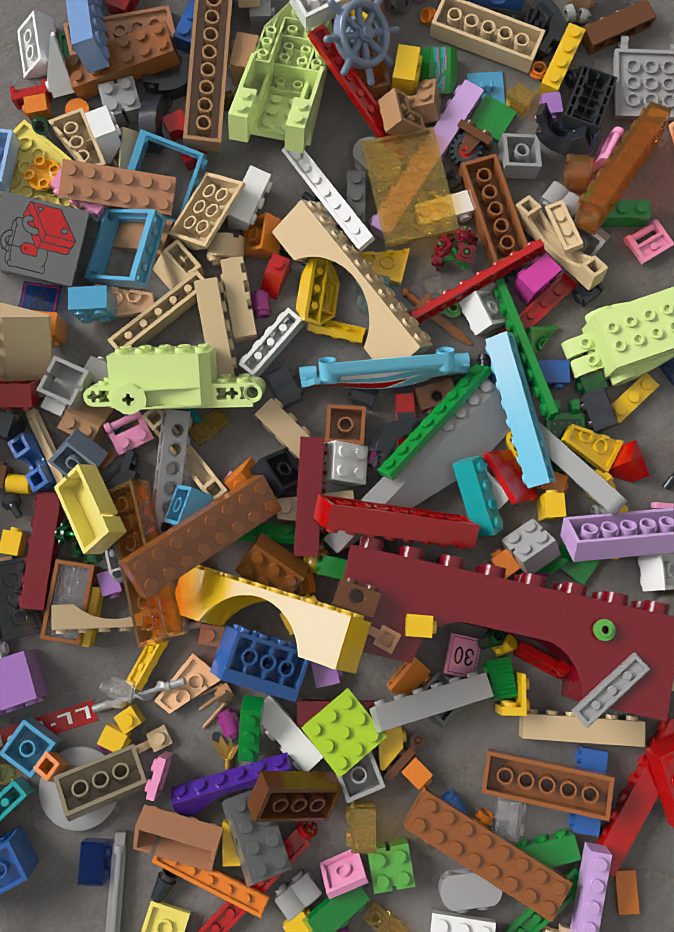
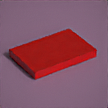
[483,450,540,504]

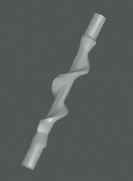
[92,677,187,713]

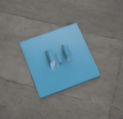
[467,71,505,107]

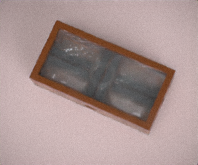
[40,559,101,645]

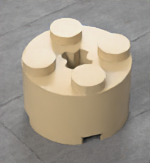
[207,233,244,268]

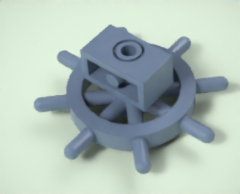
[323,0,400,86]

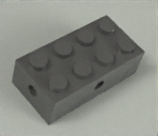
[221,790,292,887]

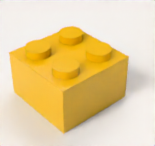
[391,44,423,96]

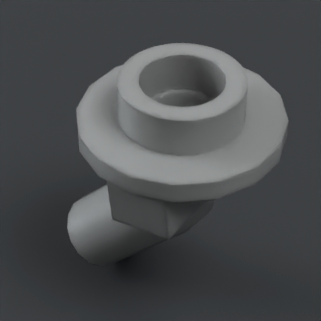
[174,615,203,634]

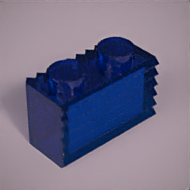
[77,837,112,886]

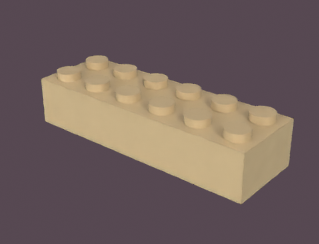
[429,0,545,73]

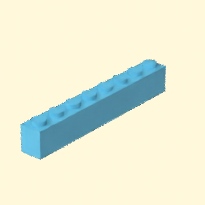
[485,331,556,488]

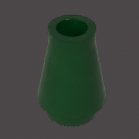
[32,116,50,135]
[477,628,505,650]

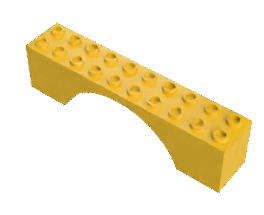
[169,565,371,674]

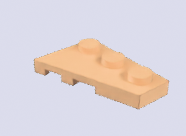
[95,284,155,319]
[155,653,220,714]

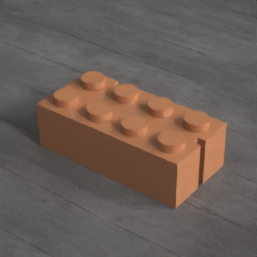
[133,804,223,872]

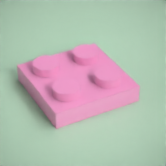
[145,751,174,801]
[320,847,368,899]

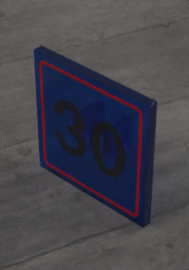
[18,281,62,312]

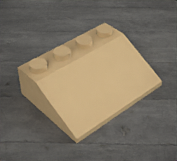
[168,172,246,250]
[0,302,54,381]

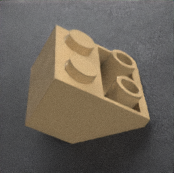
[153,239,205,290]

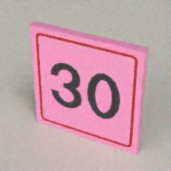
[443,633,480,677]

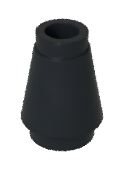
[151,869,177,903]

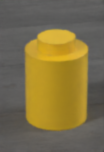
[5,474,33,495]

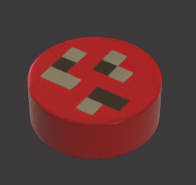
[297,821,318,840]

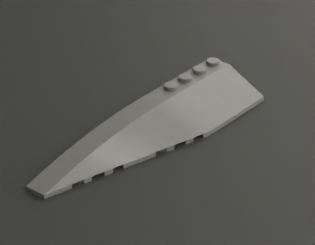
[323,378,511,554]

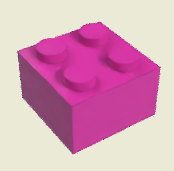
[512,253,562,306]

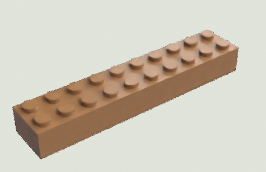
[183,0,232,152]

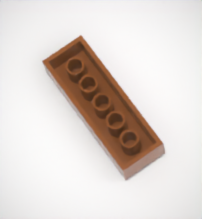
[65,20,180,100]
[458,153,528,267]
[481,748,615,821]

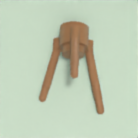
[191,682,235,729]

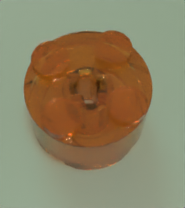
[562,154,594,194]

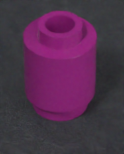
[251,290,271,319]
[217,707,240,739]

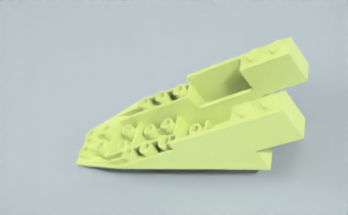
[228,1,334,153]

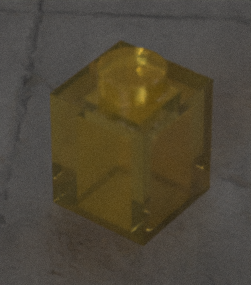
[505,82,536,116]

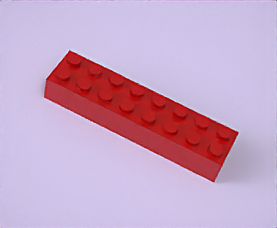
[314,494,480,550]

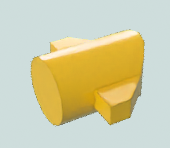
[492,634,517,658]

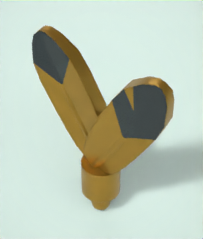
[212,732,239,771]

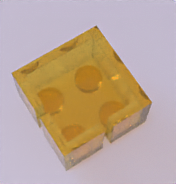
[346,801,377,854]

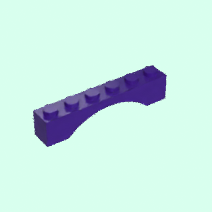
[171,752,295,817]

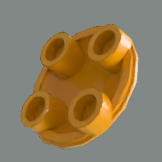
[23,155,60,191]

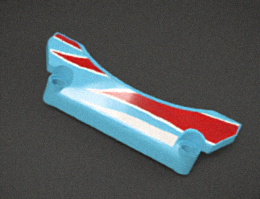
[299,347,470,389]

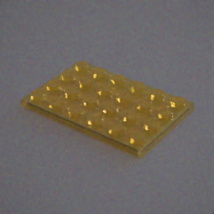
[361,127,459,247]

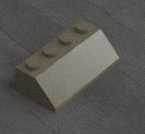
[53,744,147,822]

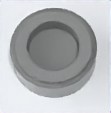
[563,3,576,24]

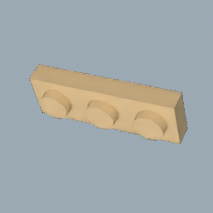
[545,200,584,255]

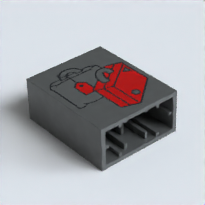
[0,191,101,289]

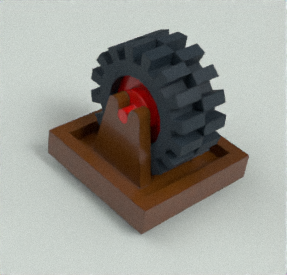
[450,119,494,167]

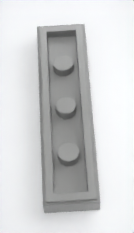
[571,652,650,728]

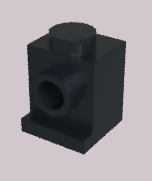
[571,282,605,307]

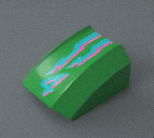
[420,46,457,94]

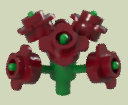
[430,226,478,271]

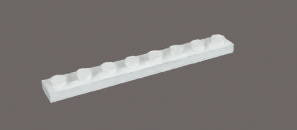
[281,147,375,251]

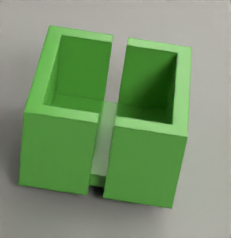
[367,837,415,894]

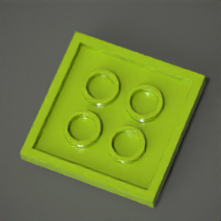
[301,688,387,778]

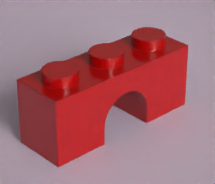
[162,109,208,171]

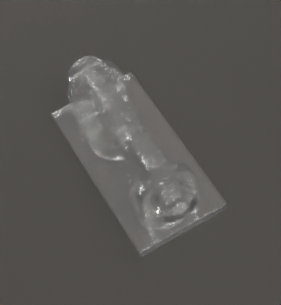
[100,677,135,703]

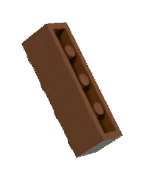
[581,0,657,55]

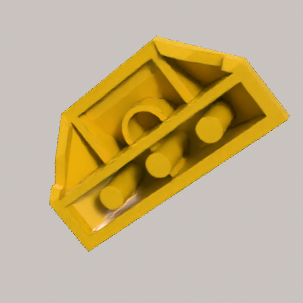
[296,257,340,327]

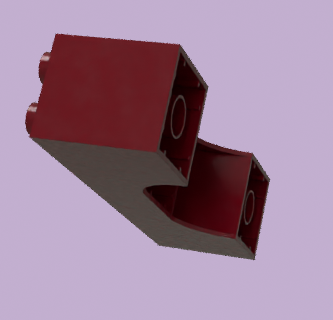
[337,536,674,722]

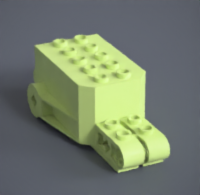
[561,287,674,386]
[83,343,266,415]

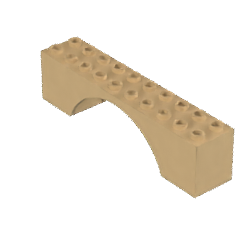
[272,199,433,359]

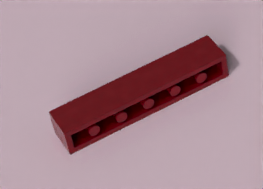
[294,436,328,558]
[18,492,65,612]

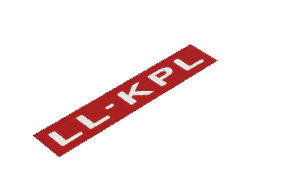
[0,699,98,751]

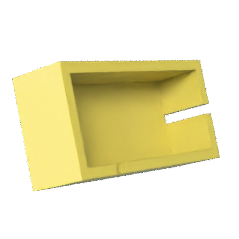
[54,464,127,554]

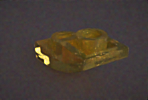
[188,408,231,447]
[362,901,409,932]

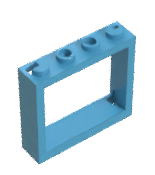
[127,129,208,224]
[84,209,167,289]

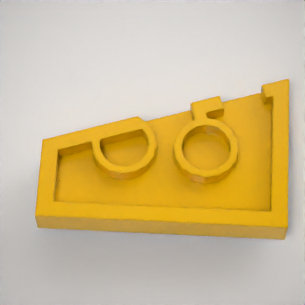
[347,248,410,285]
[560,424,624,473]

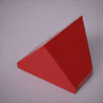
[608,440,650,482]

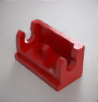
[9,79,52,109]

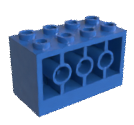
[210,624,309,702]
[0,825,39,894]

